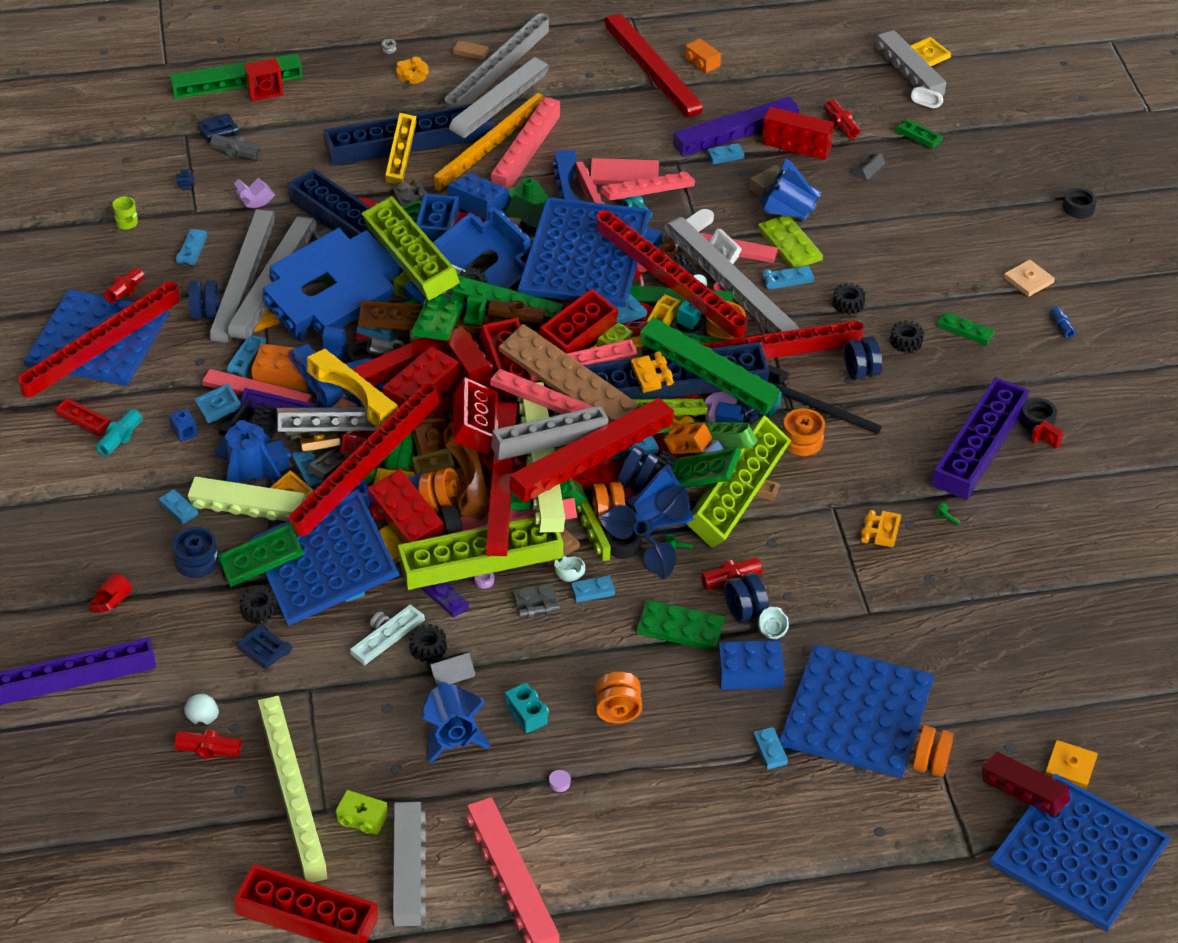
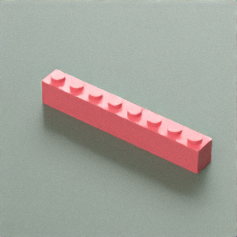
[491,97,560,189]
[465,797,559,943]

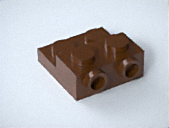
[412,418,453,460]

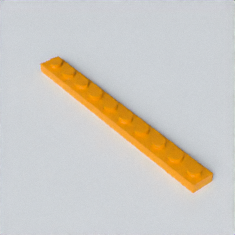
[434,93,543,191]

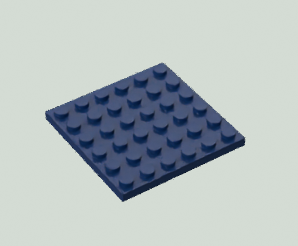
[24,289,169,386]
[250,489,399,626]
[779,644,935,779]
[990,774,1171,932]

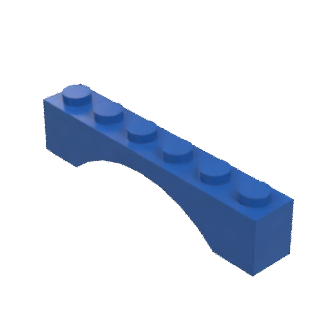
[552,150,582,201]

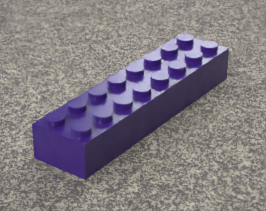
[932,377,1029,500]

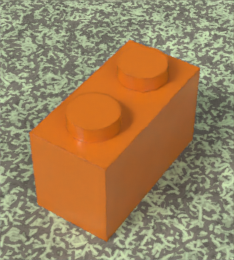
[685,38,721,73]

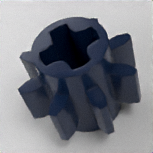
[176,169,195,190]
[739,401,760,422]

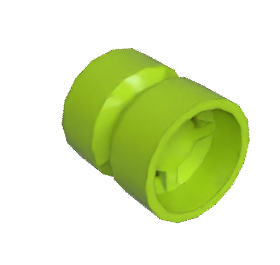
[112,196,138,229]

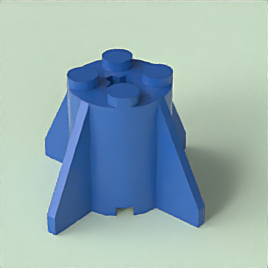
[759,159,821,221]
[216,420,282,483]
[628,464,694,530]
[421,682,490,763]

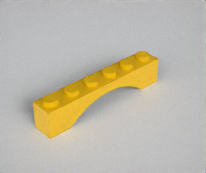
[619,295,681,358]
[307,349,398,428]

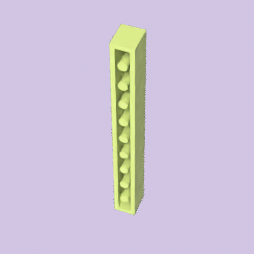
[517,382,565,532]
[258,695,328,883]

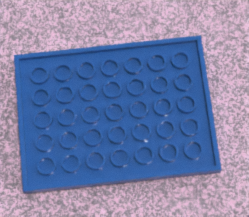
[518,197,651,308]

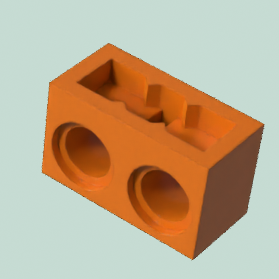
[664,423,712,454]

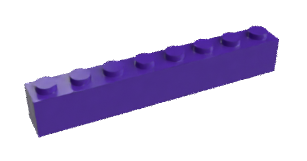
[673,96,799,157]
[0,637,157,705]

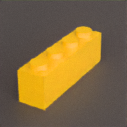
[385,113,416,185]

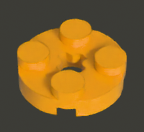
[396,57,429,84]

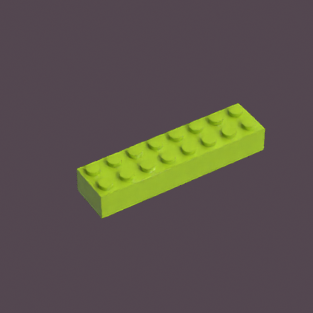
[362,196,460,301]
[686,415,791,548]
[398,517,563,590]

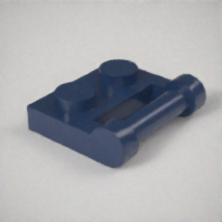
[197,113,239,142]
[236,624,292,670]

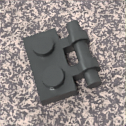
[392,179,428,207]
[513,583,560,618]

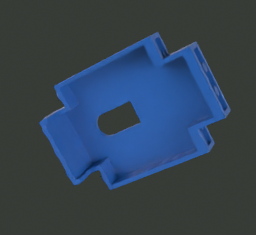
[404,206,533,309]
[262,228,400,342]

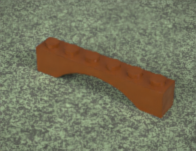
[443,421,490,520]

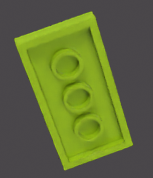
[758,216,823,269]

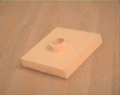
[1004,260,1055,297]

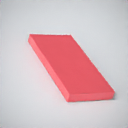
[591,158,659,185]

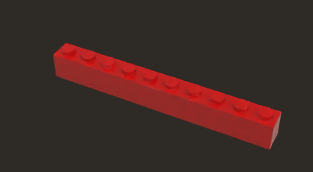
[509,398,674,502]

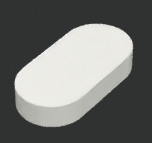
[911,87,943,108]
[686,209,714,232]

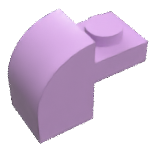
[234,178,275,208]
[705,392,738,422]

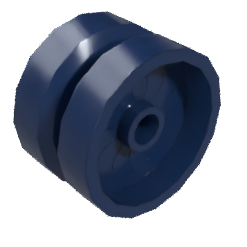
[189,280,219,320]
[844,336,882,380]
[617,445,660,494]
[172,527,218,578]
[724,572,769,623]

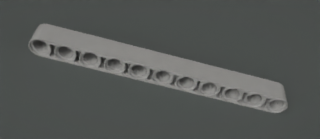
[445,13,549,109]
[449,57,549,138]
[210,209,275,344]
[228,216,316,339]
[665,216,800,333]

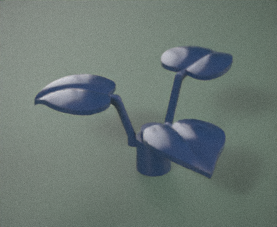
[600,486,689,579]

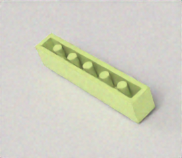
[188,477,306,522]

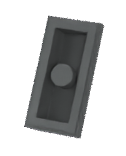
[850,153,885,180]

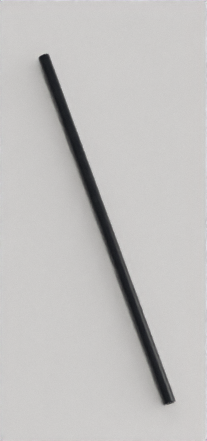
[768,380,882,434]

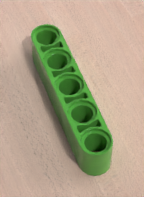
[687,422,757,449]

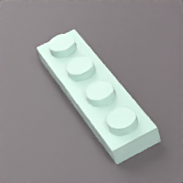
[350,604,425,665]

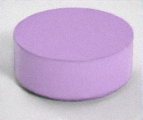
[474,573,494,589]
[549,770,571,792]

